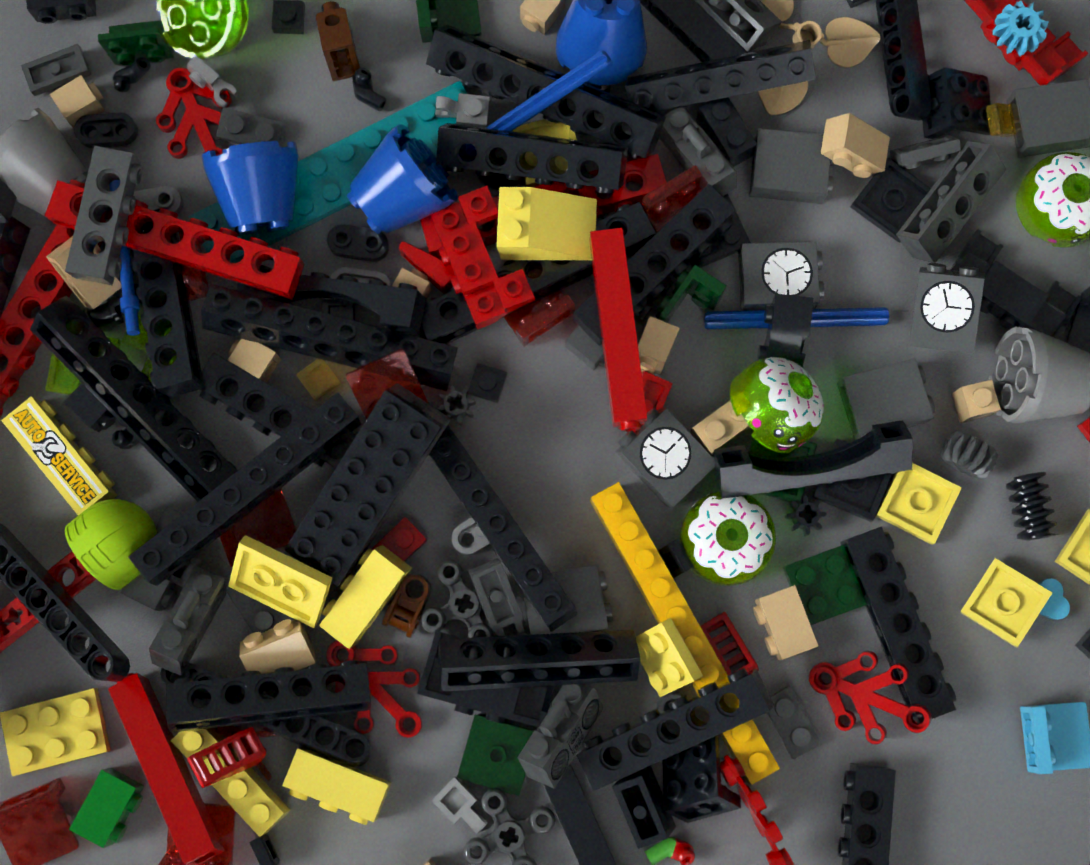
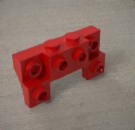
[964,0,1088,86]
[430,185,535,330]

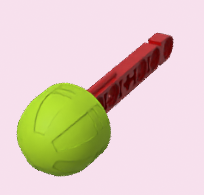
[0,499,157,653]

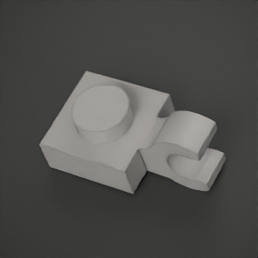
[187,55,237,108]
[435,93,489,128]
[431,776,488,834]

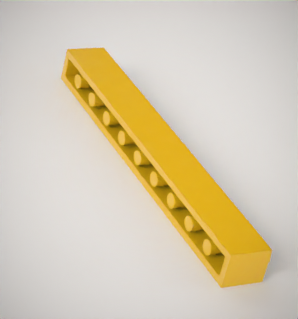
[590,482,780,785]

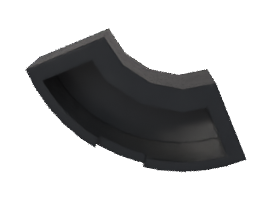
[757,293,814,379]

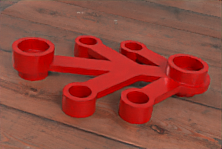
[156,68,232,159]
[326,640,422,738]
[809,650,932,744]
[720,754,794,865]

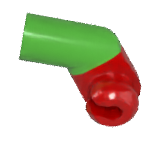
[644,837,695,865]

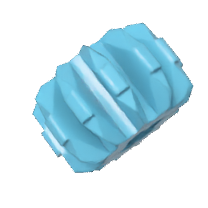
[992,0,1049,57]

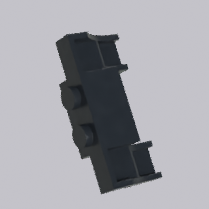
[950,229,1082,339]

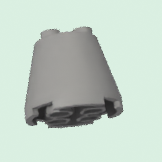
[0,108,88,215]
[989,327,1090,423]

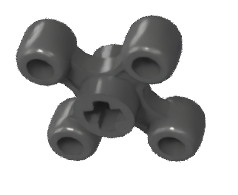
[420,560,494,638]
[463,788,555,865]

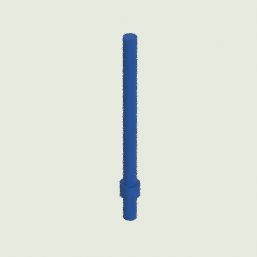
[109,180,140,336]

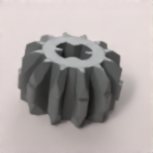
[940,431,999,479]

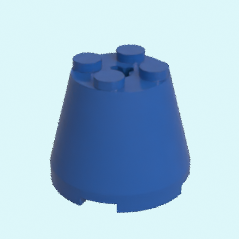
[555,0,647,85]
[347,124,458,234]
[201,141,299,236]

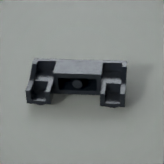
[417,631,555,727]

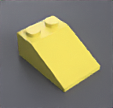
[496,187,597,260]

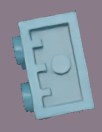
[1020,702,1090,774]

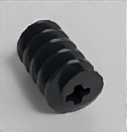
[1006,472,1059,541]

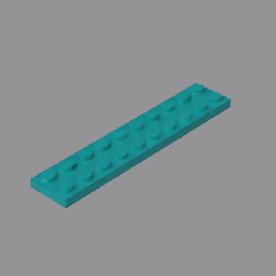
[188,80,467,263]

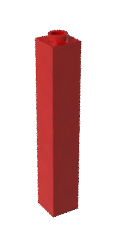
[589,228,647,431]
[108,673,225,865]

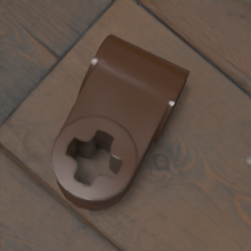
[382,574,432,638]

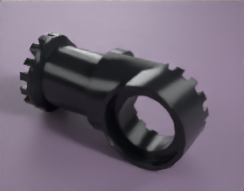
[83,283,142,329]

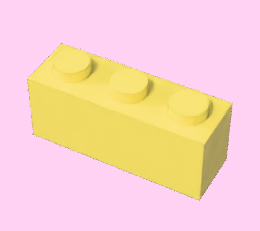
[319,545,413,649]
[282,747,392,825]

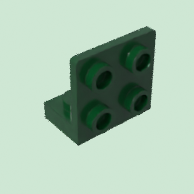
[416,0,482,43]
[98,19,174,67]
[655,265,727,323]

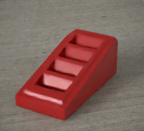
[399,241,455,294]
[700,612,759,675]
[187,727,266,788]

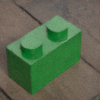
[69,768,144,848]

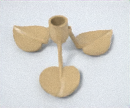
[758,0,881,115]

